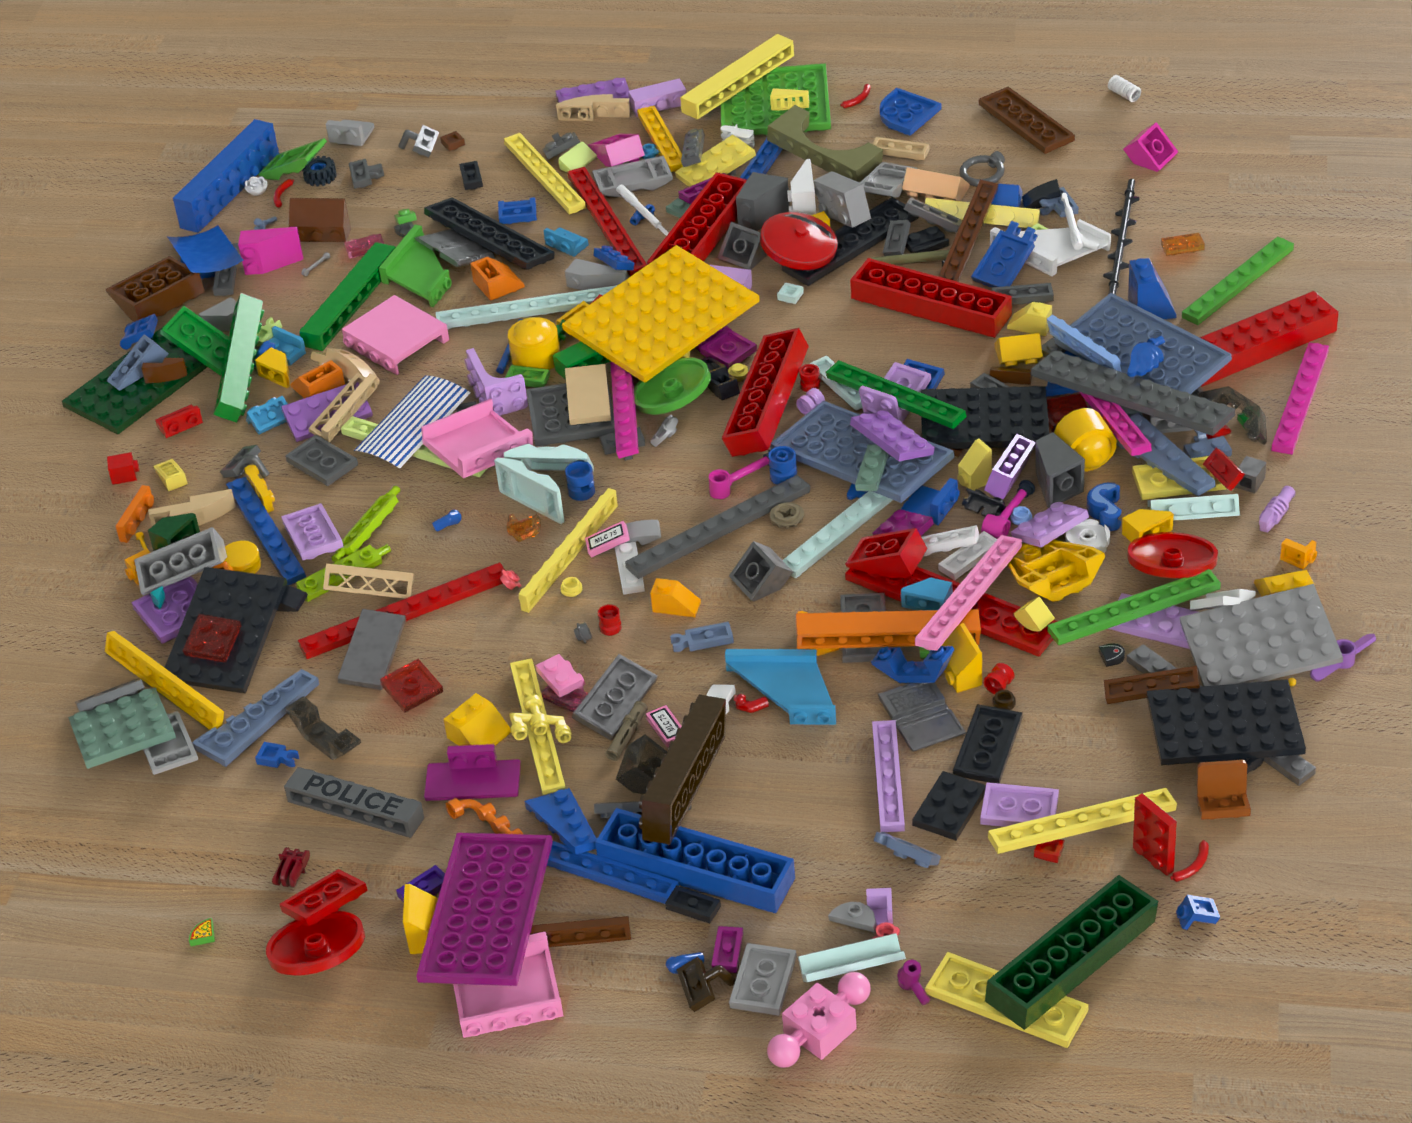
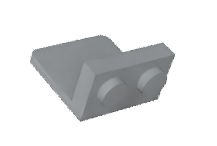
[326,120,375,146]

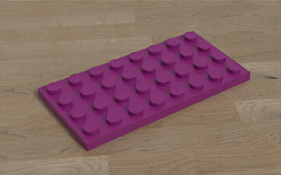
[416,833,553,986]

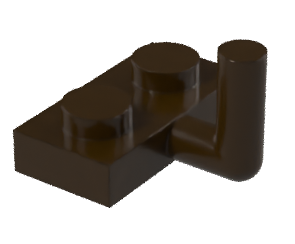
[676,957,736,1012]

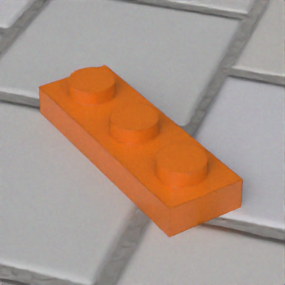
[115,485,154,543]

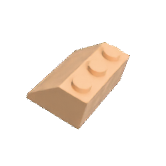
[902,167,970,201]

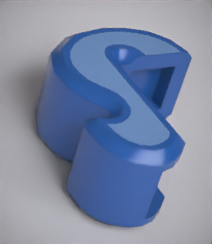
[1087,482,1122,531]

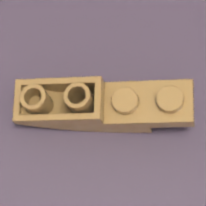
[556,94,631,121]
[311,348,380,385]
[148,489,236,526]

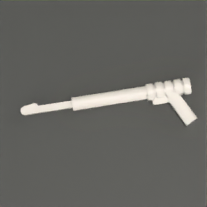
[616,184,669,236]
[1061,193,1100,251]

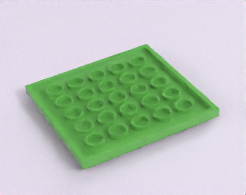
[721,63,831,135]

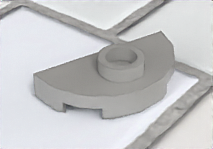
[650,415,678,447]
[828,902,877,932]

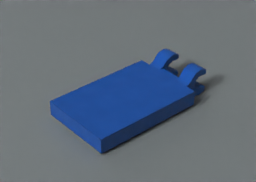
[971,221,1038,288]

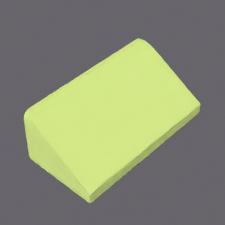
[558,141,597,173]

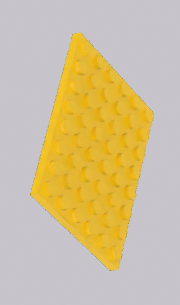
[562,245,760,383]

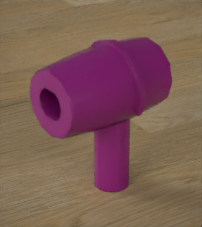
[897,959,931,1005]

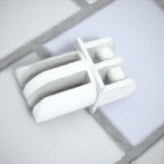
[720,124,755,148]

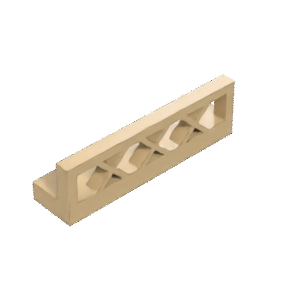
[309,372,377,442]
[323,563,415,599]

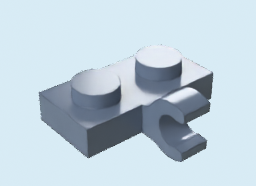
[1039,187,1079,217]
[1183,430,1232,458]

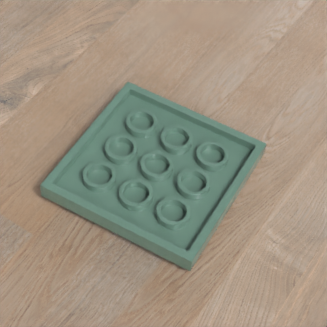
[68,688,176,769]

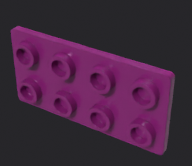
[424,744,521,801]

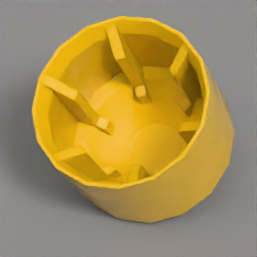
[508,317,560,370]
[1054,408,1117,472]

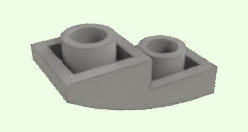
[625,520,661,546]

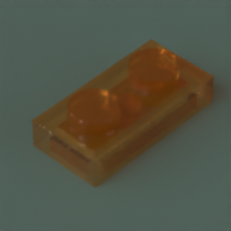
[1161,233,1205,256]

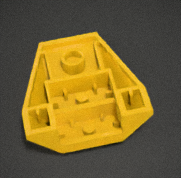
[1007,540,1105,602]

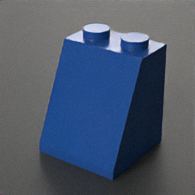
[1128,258,1177,320]

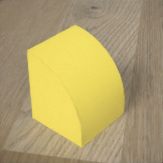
[1014,596,1055,631]

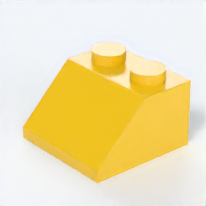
[994,333,1043,367]
[1254,570,1315,597]
[941,623,982,693]
[443,693,511,746]
[403,884,438,954]

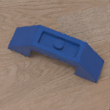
[871,646,954,683]

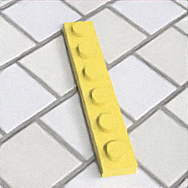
[925,198,1040,228]

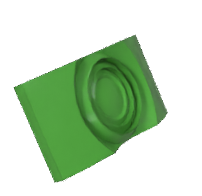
[258,138,327,180]

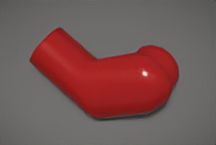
[734,694,769,713]

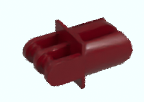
[272,847,310,888]

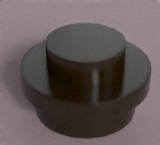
[992,690,1016,710]

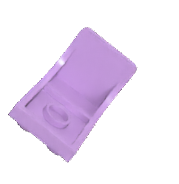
[464,348,528,416]
[859,362,932,423]

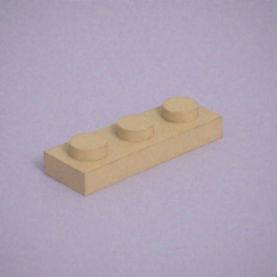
[873,137,930,160]

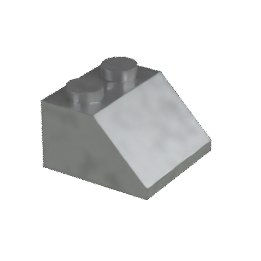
[718,222,767,270]
[729,541,793,602]

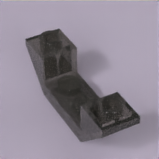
[1197,386,1267,445]
[285,696,361,760]

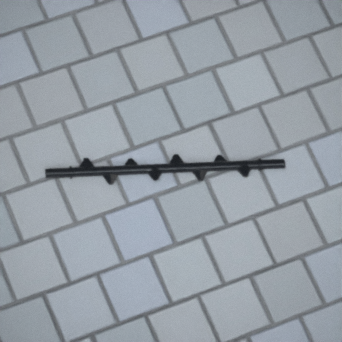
[1103,179,1140,295]

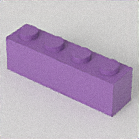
[984,434,1036,499]

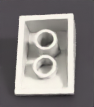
[787,159,816,215]

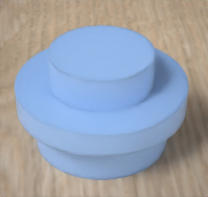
[1011,506,1032,525]

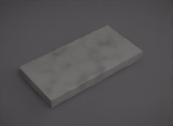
[840,593,886,663]
[338,609,406,690]
[572,654,657,740]

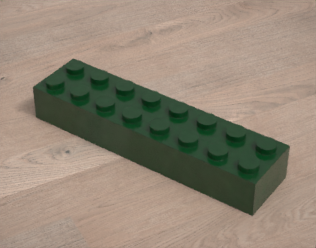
[985,875,1159,1030]

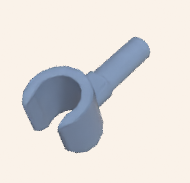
[254,217,277,230]

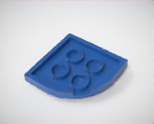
[880,88,942,136]

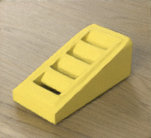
[770,88,809,111]
[153,459,188,492]

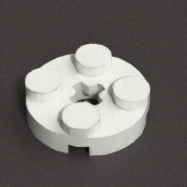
[1066,519,1110,553]

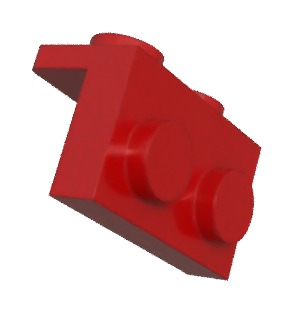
[155,404,203,438]

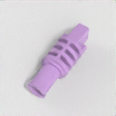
[1259,486,1295,533]

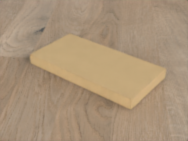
[565,364,611,425]

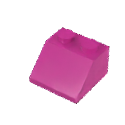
[1123,122,1178,172]

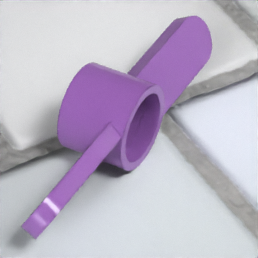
[1310,634,1376,681]

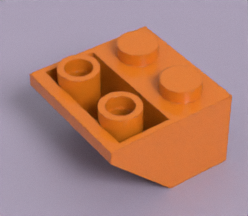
[470,256,525,301]
[290,360,345,399]

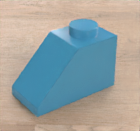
[901,578,953,611]

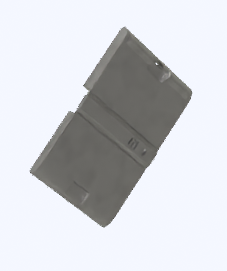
[415,229,495,267]
[878,683,966,752]

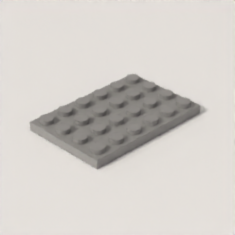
[1180,584,1343,686]

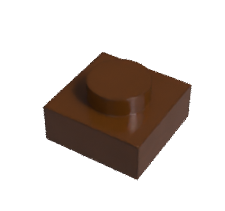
[440,131,465,151]

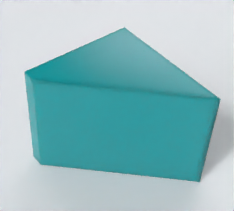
[150,586,166,610]

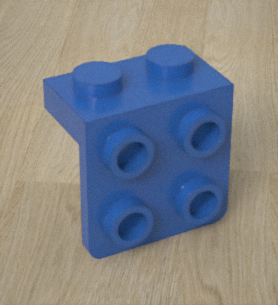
[901,478,960,526]

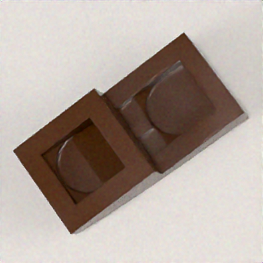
[141,358,188,383]

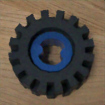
[302,156,337,187]

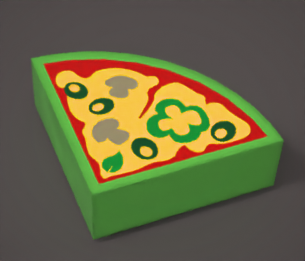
[189,918,215,946]

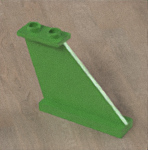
[379,225,452,307]

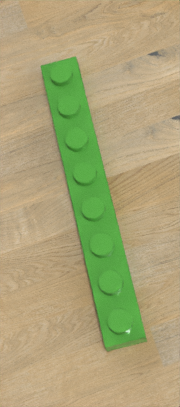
[1182,236,1294,325]
[1048,569,1221,646]

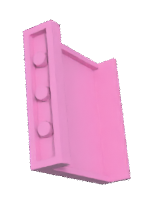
[342,295,449,375]
[421,398,533,479]
[453,932,563,1038]

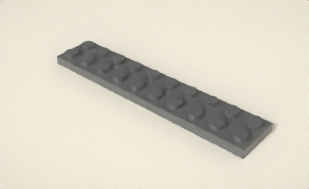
[1031,350,1235,436]

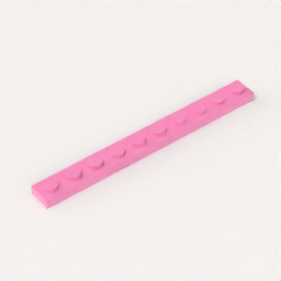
[915,535,1022,651]

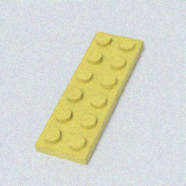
[925,952,1089,1048]

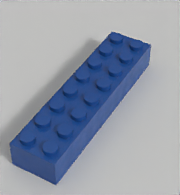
[173,119,279,233]
[595,808,795,914]

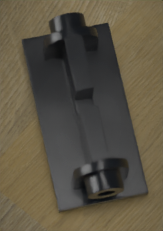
[962,488,1006,517]

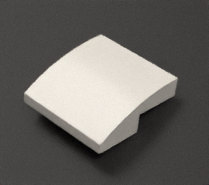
[1190,589,1256,610]

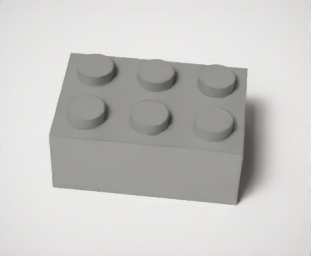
[813,171,871,228]

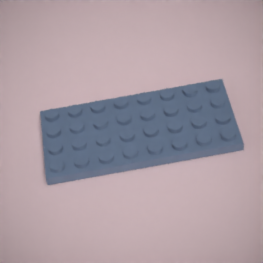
[1054,293,1232,394]
[770,401,954,503]

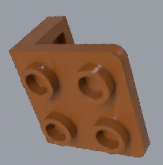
[1197,760,1251,820]

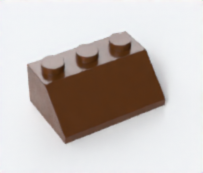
[289,198,351,242]

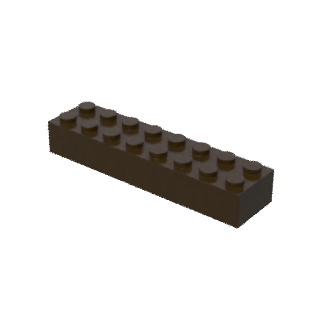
[639,694,726,845]

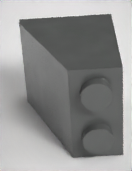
[736,172,790,231]
[1036,432,1085,508]

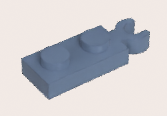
[670,622,734,652]
[873,832,941,868]

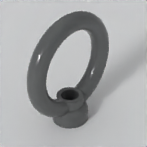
[959,151,1005,187]

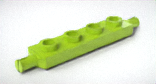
[331,485,401,563]
[296,544,391,602]

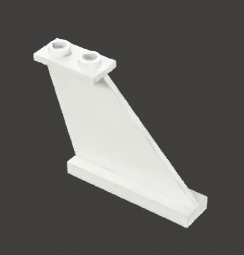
[990,219,1111,276]

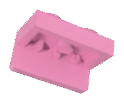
[536,654,585,698]

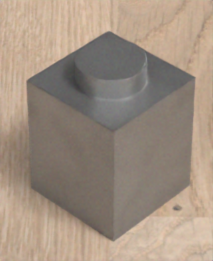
[1235,456,1266,493]

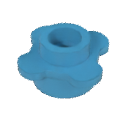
[642,144,659,159]

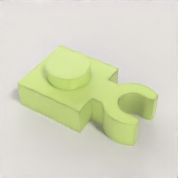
[257,317,282,346]

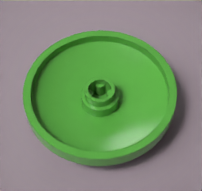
[634,358,711,415]

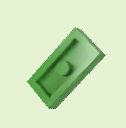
[505,365,550,388]

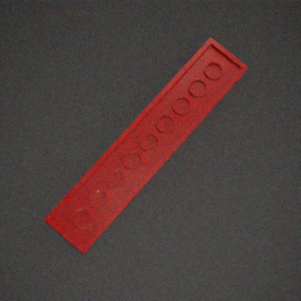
[845,566,1058,657]

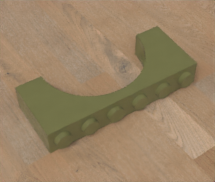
[767,105,883,182]

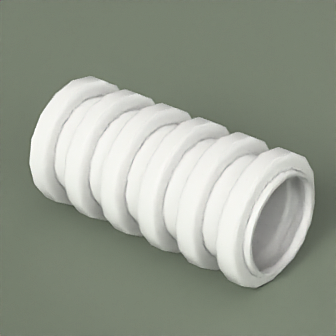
[1108,75,1141,102]

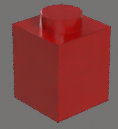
[107,452,140,485]

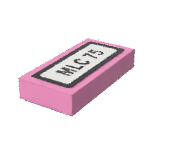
[585,521,630,558]
[646,705,682,748]

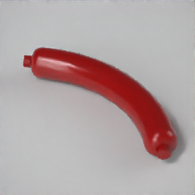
[840,84,871,108]
[273,179,294,208]
[1170,840,1209,882]

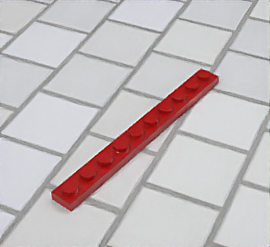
[567,167,647,277]
[298,562,506,659]

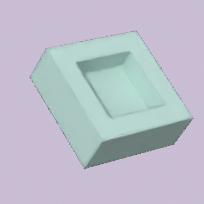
[777,283,804,304]

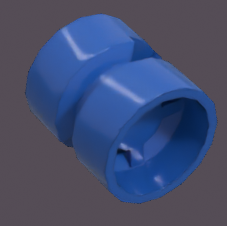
[768,446,797,485]
[565,461,595,501]

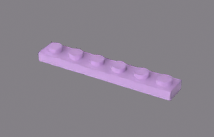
[872,720,905,832]

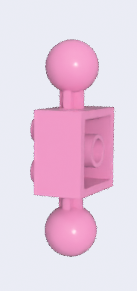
[767,972,871,1068]

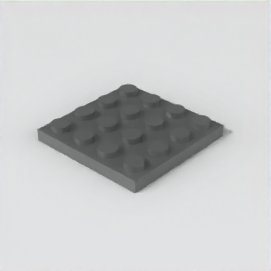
[526,383,615,447]

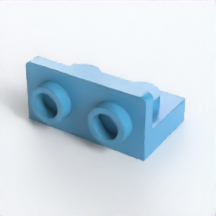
[543,227,589,257]
[268,326,306,366]
[246,396,288,435]

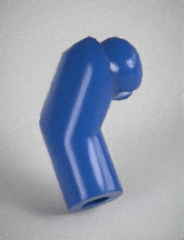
[432,509,462,532]

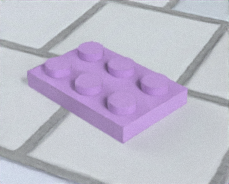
[1011,502,1089,547]
[980,782,1059,827]

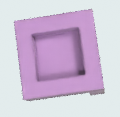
[866,888,893,926]

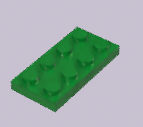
[160,306,228,376]

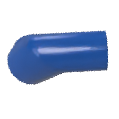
[630,204,655,226]
[254,341,275,368]
[666,952,704,974]

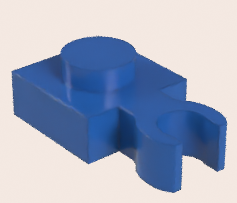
[255,742,299,768]

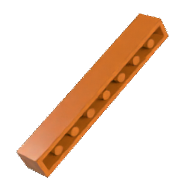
[796,609,981,649]

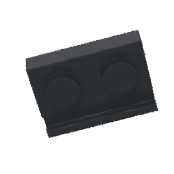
[905,226,949,253]

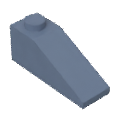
[107,334,169,391]

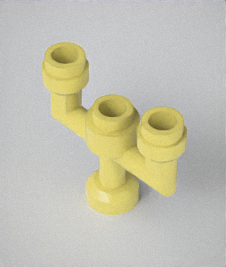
[509,695,572,743]

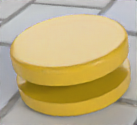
[223,541,261,574]

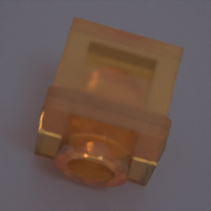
[506,514,542,542]

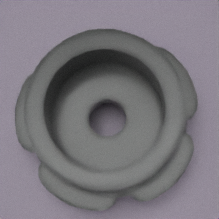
[574,622,592,644]

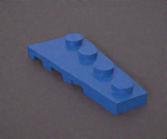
[525,788,597,855]

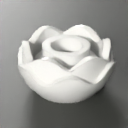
[245,176,267,196]

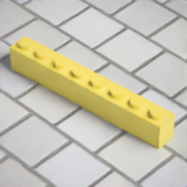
[680,34,794,120]

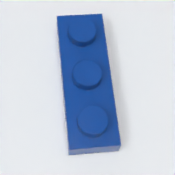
[593,246,635,270]

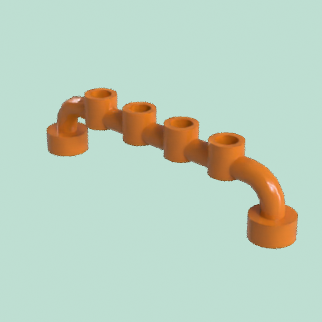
[446,798,523,834]

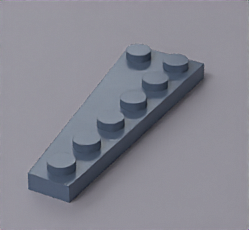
[1115,412,1216,496]
[192,669,319,767]

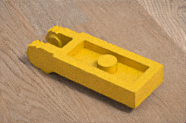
[244,465,275,512]

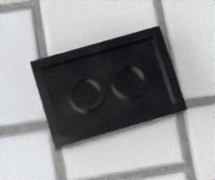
[912,771,986,841]

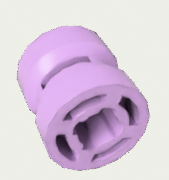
[796,388,825,415]

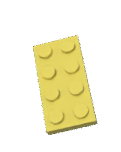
[675,135,756,187]
[1132,456,1226,500]

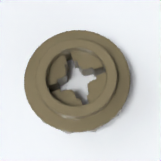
[770,502,804,529]

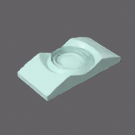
[504,444,594,471]
[494,457,565,524]

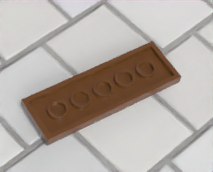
[979,87,1075,154]

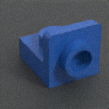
[1176,895,1220,930]

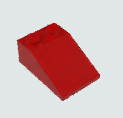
[845,528,927,579]

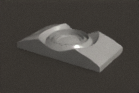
[592,156,673,197]
[860,162,917,197]
[143,711,199,775]

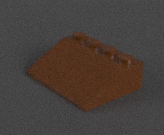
[106,256,205,322]

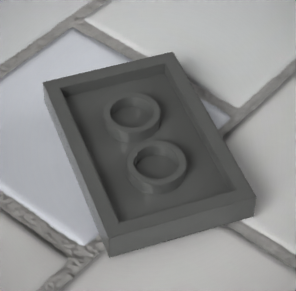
[285,435,358,486]

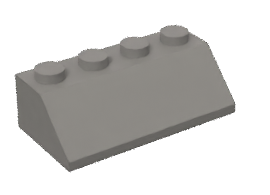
[134,527,227,596]

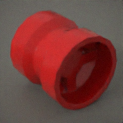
[799,364,820,392]
[597,604,622,636]
[983,663,1015,694]

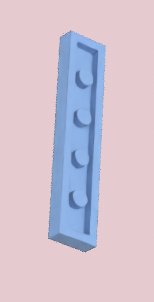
[1047,315,1121,372]

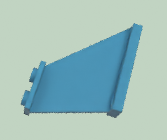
[725,649,836,725]

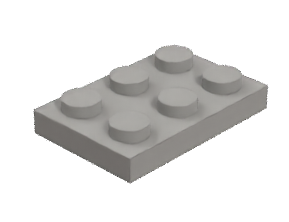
[729,943,797,1016]

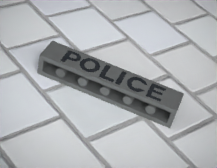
[284,767,424,838]

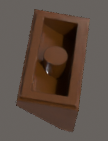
[990,366,1032,385]

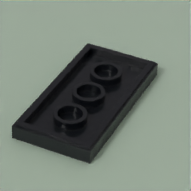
[953,704,1023,784]

